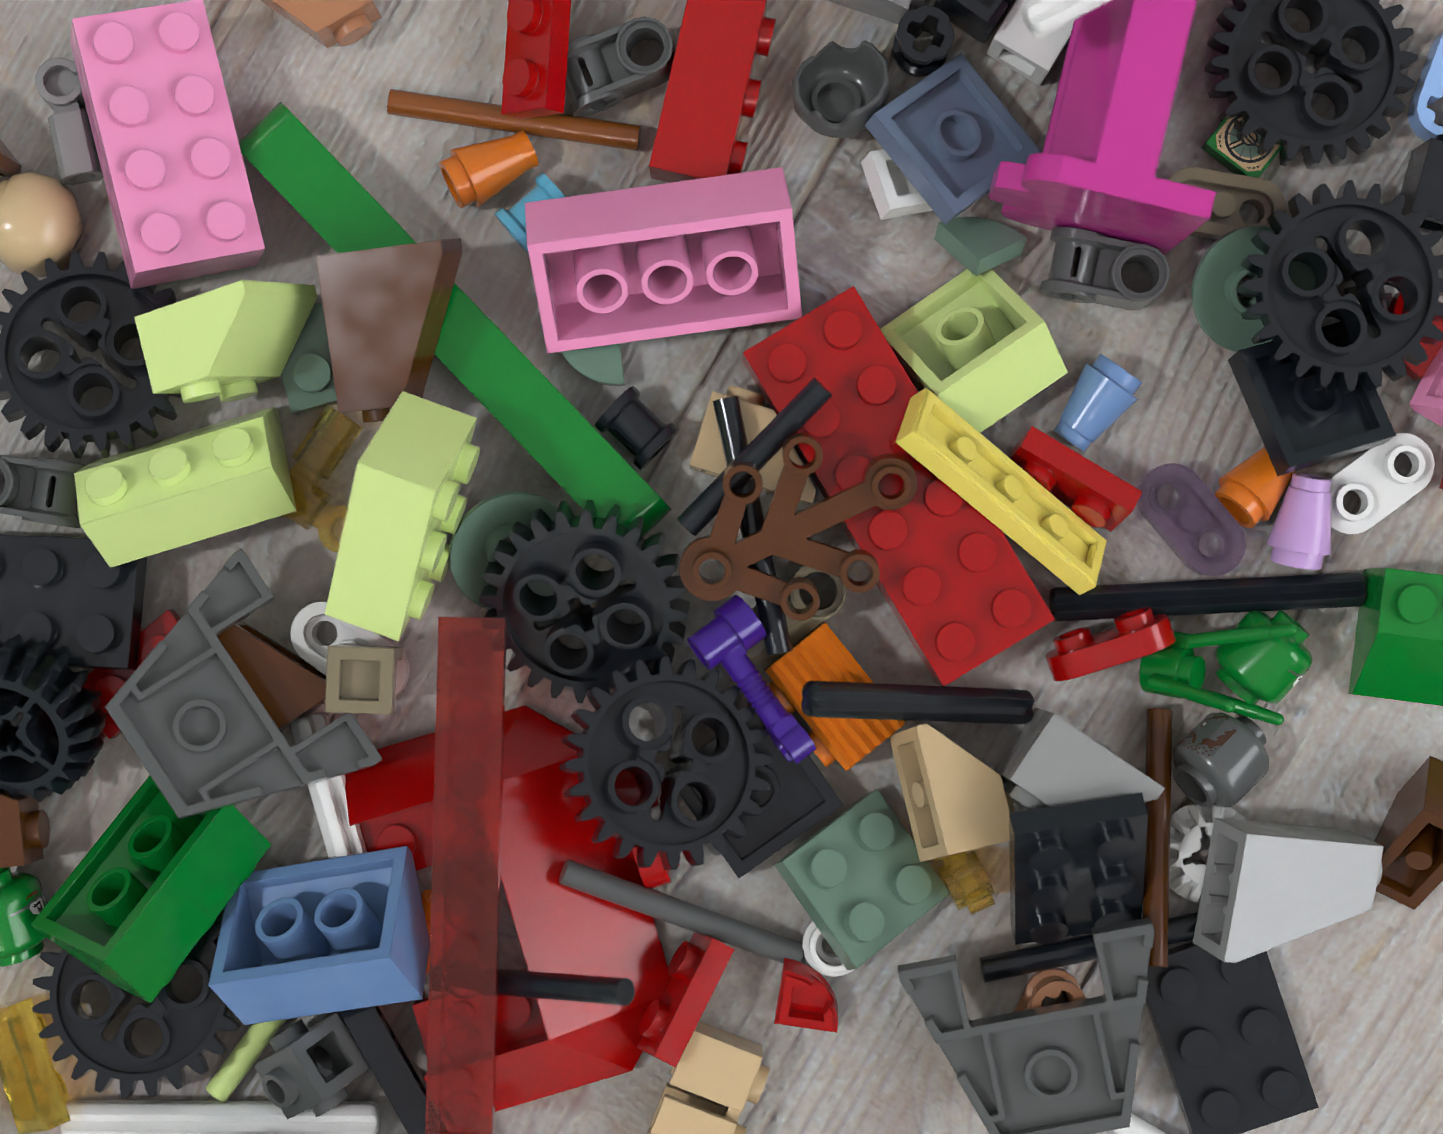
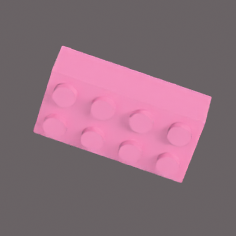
[70,0,265,289]
[525,167,802,354]

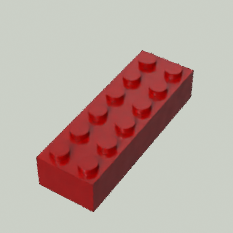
[742,286,1055,687]

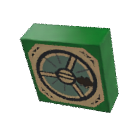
[1201,115,1282,178]

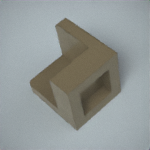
[325,645,403,715]

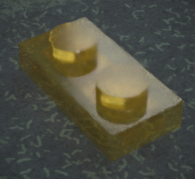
[0,998,71,1134]

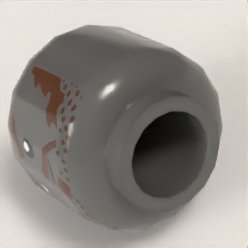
[1172,713,1269,808]

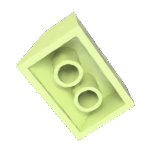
[74,406,296,568]

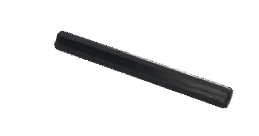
[1049,572,1367,621]

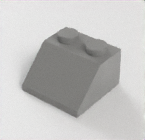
[994,708,1165,810]

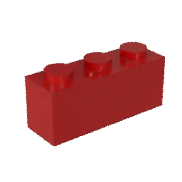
[649,0,776,183]

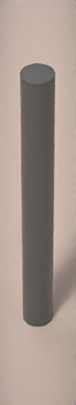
[559,859,804,963]

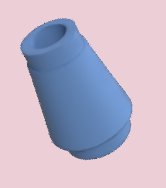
[1054,353,1142,452]

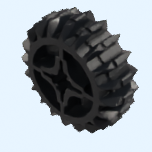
[0,634,108,802]

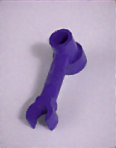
[687,595,817,764]

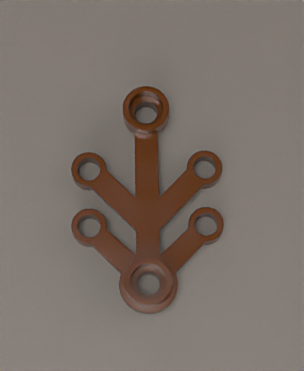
[679,433,917,621]

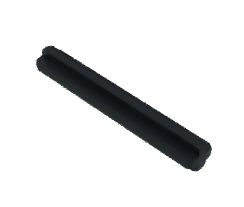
[801,681,1034,724]

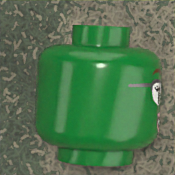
[1215,610,1312,705]
[0,867,47,967]

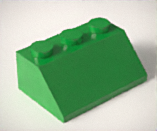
[1348,568,1443,706]
[31,775,272,1003]

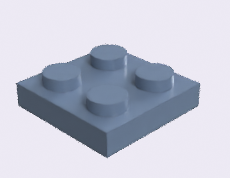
[865,53,1041,225]

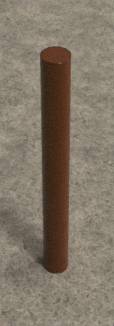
[1142,708,1173,967]

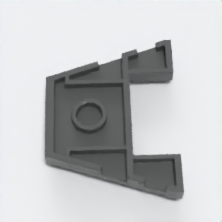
[105,548,382,819]
[898,917,1154,1134]

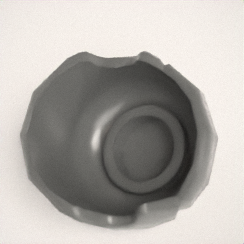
[792,40,890,138]

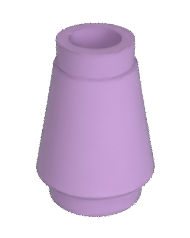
[1267,473,1332,570]

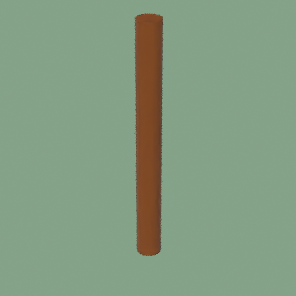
[387,89,641,151]

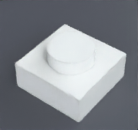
[861,149,933,220]

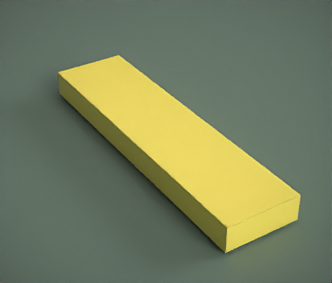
[896,388,1107,595]

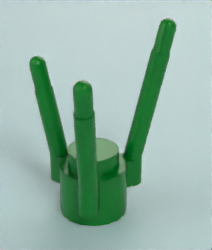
[1139,623,1298,726]

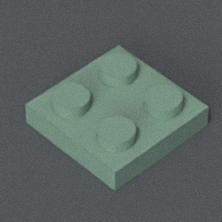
[774,789,950,971]

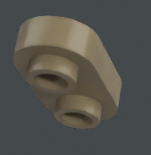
[1166,167,1287,240]

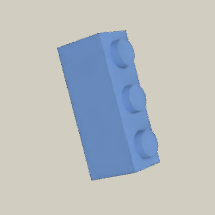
[209,846,430,1025]

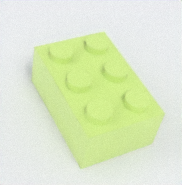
[325,391,480,641]

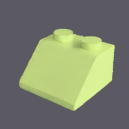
[880,269,1068,433]
[134,280,318,403]

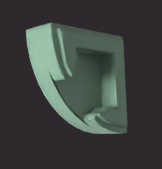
[935,217,1027,276]
[561,344,626,386]

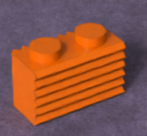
[765,622,906,771]

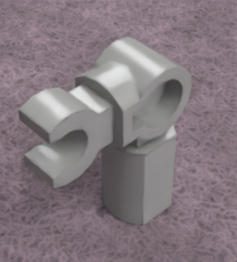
[35,58,103,185]

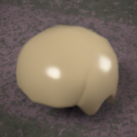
[0,171,83,278]

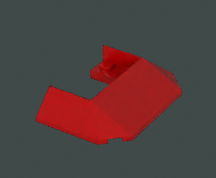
[345,705,672,1125]

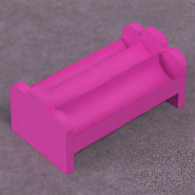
[988,0,1216,255]

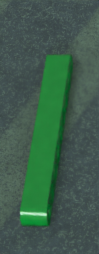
[239,102,672,537]

